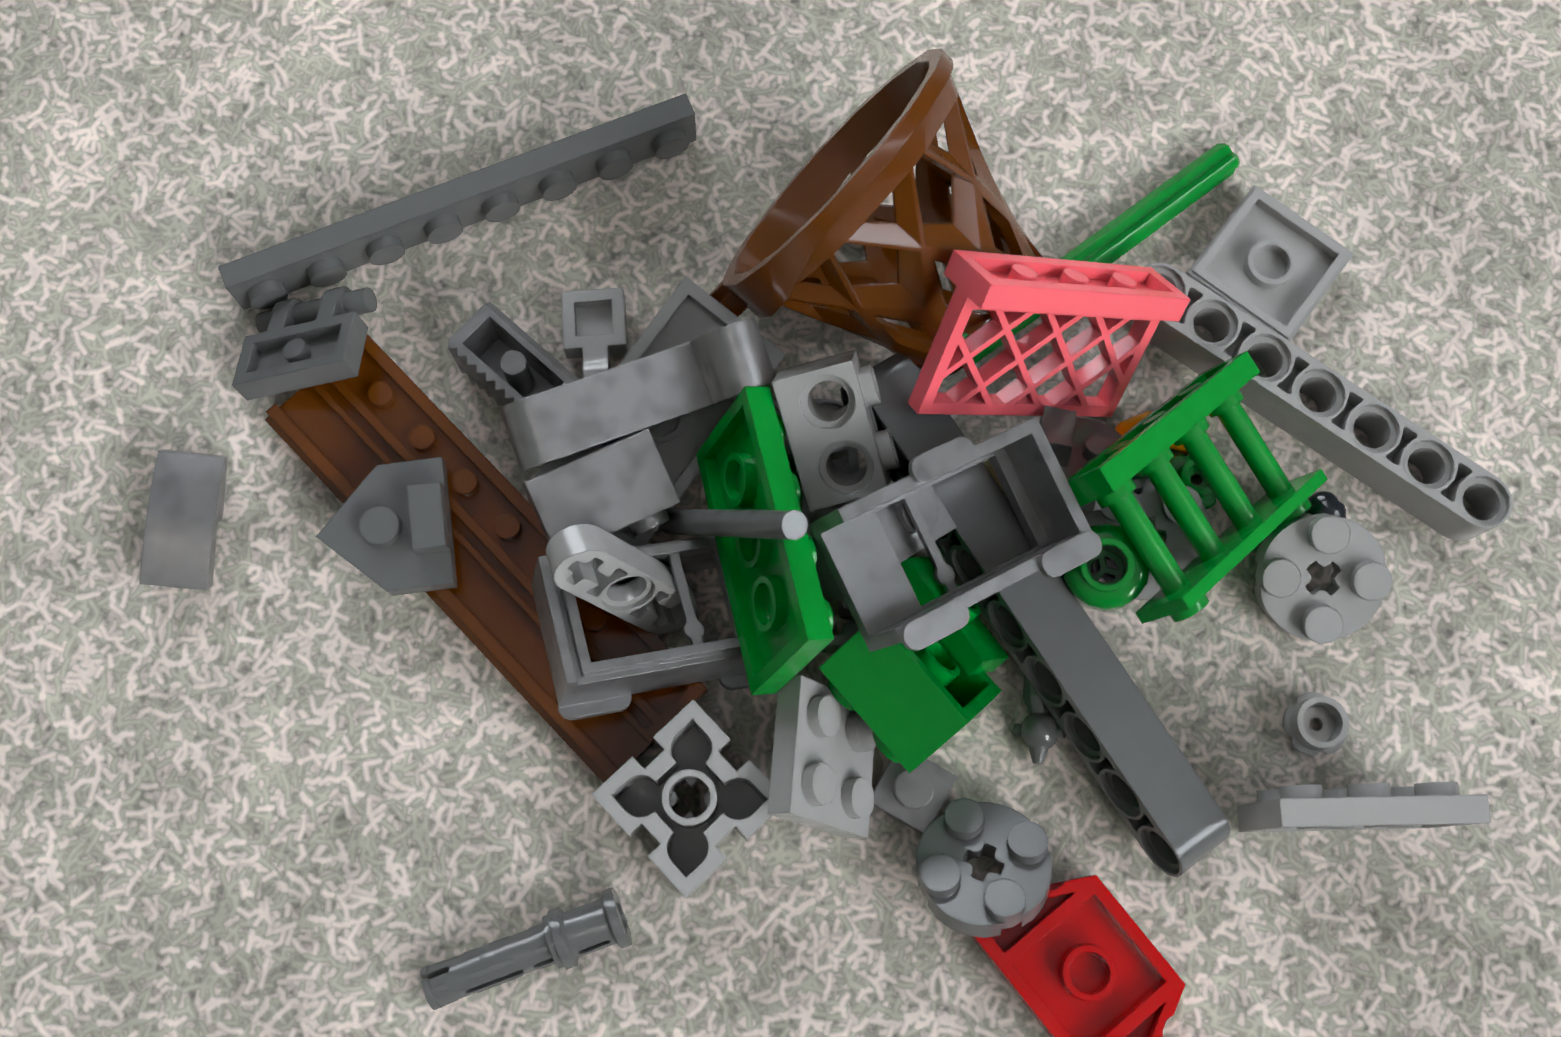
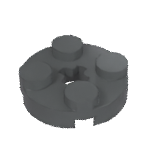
[916,798,1052,938]

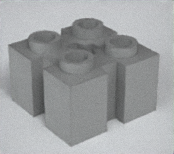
[591,700,772,898]

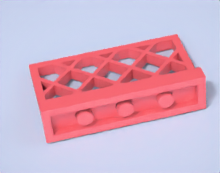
[908,249,1191,417]

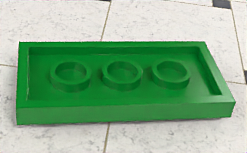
[696,386,834,695]

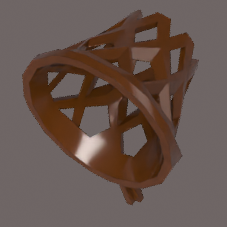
[709,49,1043,375]

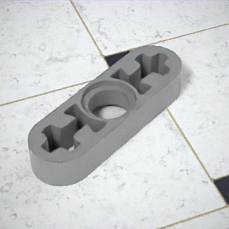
[546,524,698,634]

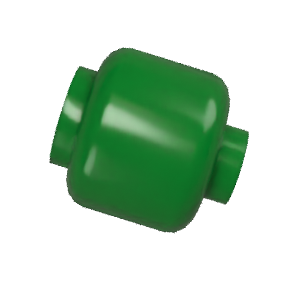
[1063,523,1150,612]

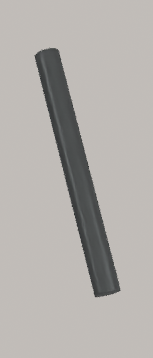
[660,509,808,540]

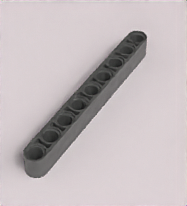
[840,353,1231,877]

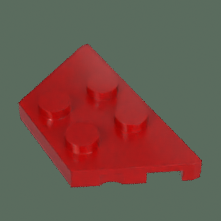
[971,875,1186,1037]

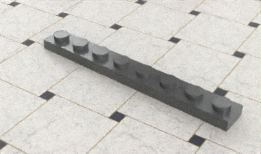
[218,93,696,310]

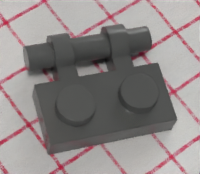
[232,286,377,401]

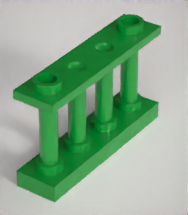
[1067,351,1328,624]

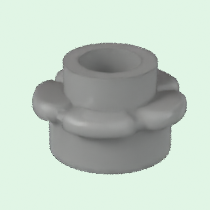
[1283,692,1349,756]

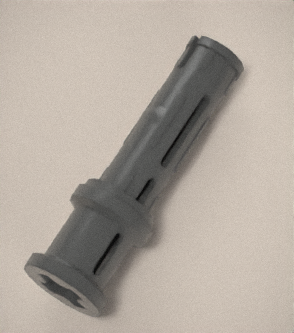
[420,887,632,1010]

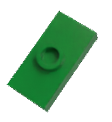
[901,557,1009,675]

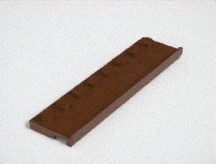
[265,334,708,783]

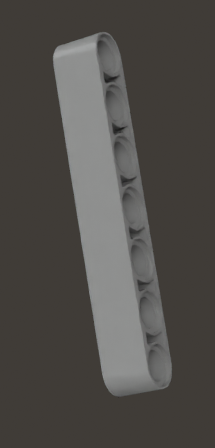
[1125,262,1513,541]

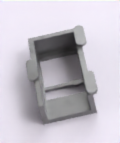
[809,417,1102,652]
[531,536,749,720]

